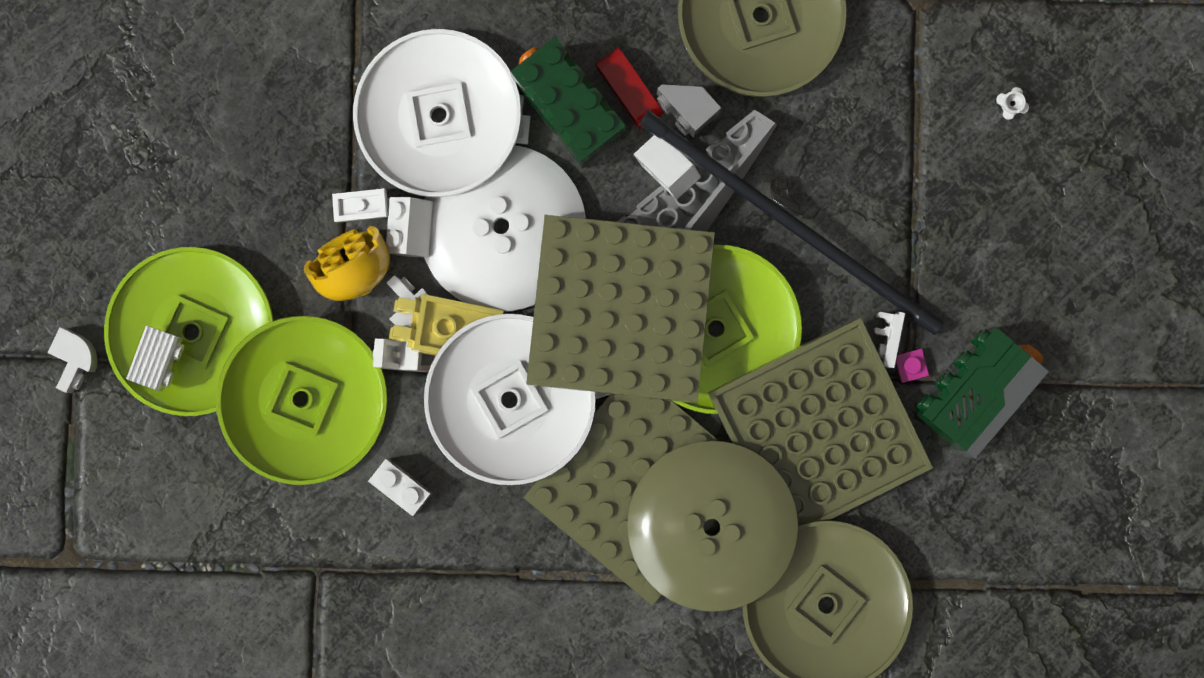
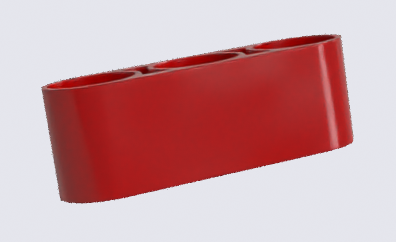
[594,48,663,130]

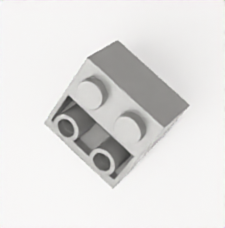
[656,85,721,138]

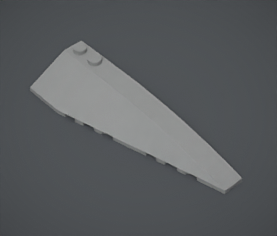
[617,110,777,232]

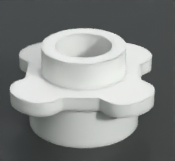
[996,87,1029,120]

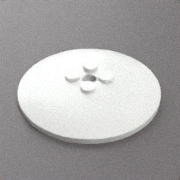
[353,29,521,197]
[424,145,586,312]
[424,314,595,485]

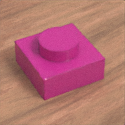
[895,349,929,383]

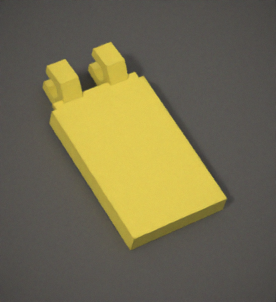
[389,294,504,356]

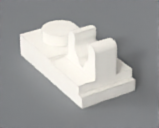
[332,189,389,223]
[873,312,905,369]

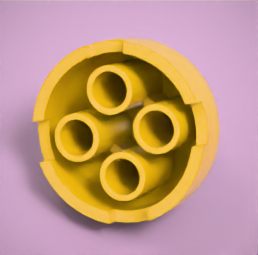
[304,226,390,301]

